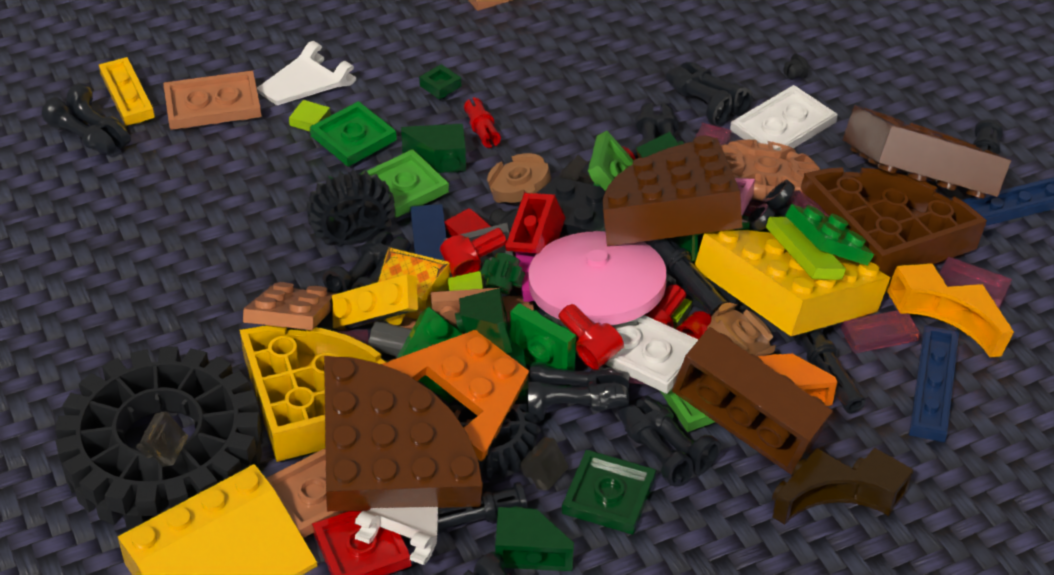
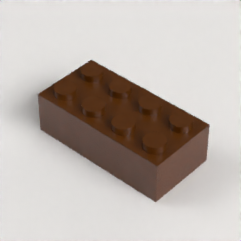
[672,327,833,475]

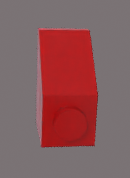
[505,193,565,253]

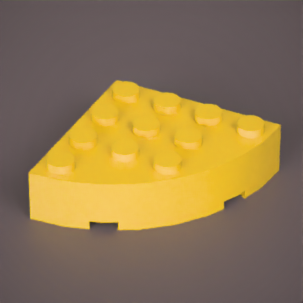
[694,229,890,336]
[239,325,386,462]

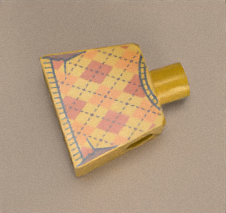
[378,247,450,325]

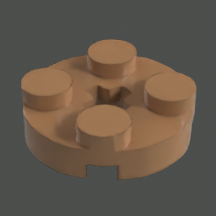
[487,153,552,203]
[707,303,775,356]

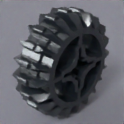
[306,169,395,247]
[449,399,538,482]

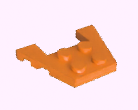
[383,330,529,461]

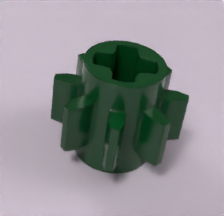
[481,253,525,294]

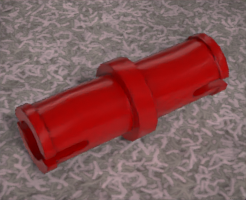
[464,97,501,148]

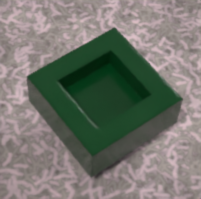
[419,64,461,100]

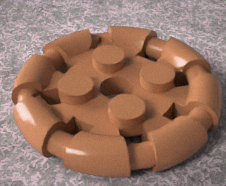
[721,139,820,202]

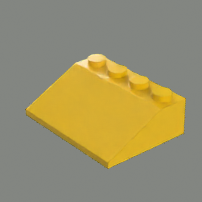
[118,464,318,575]

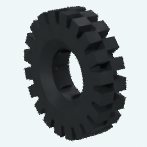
[55,347,263,529]

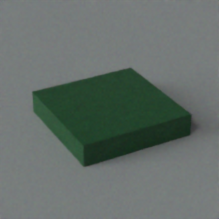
[562,449,656,535]

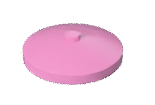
[528,231,666,325]

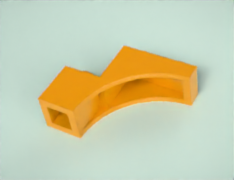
[886,263,1014,357]

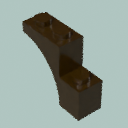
[772,448,914,525]

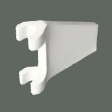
[257,41,356,105]
[355,507,438,565]

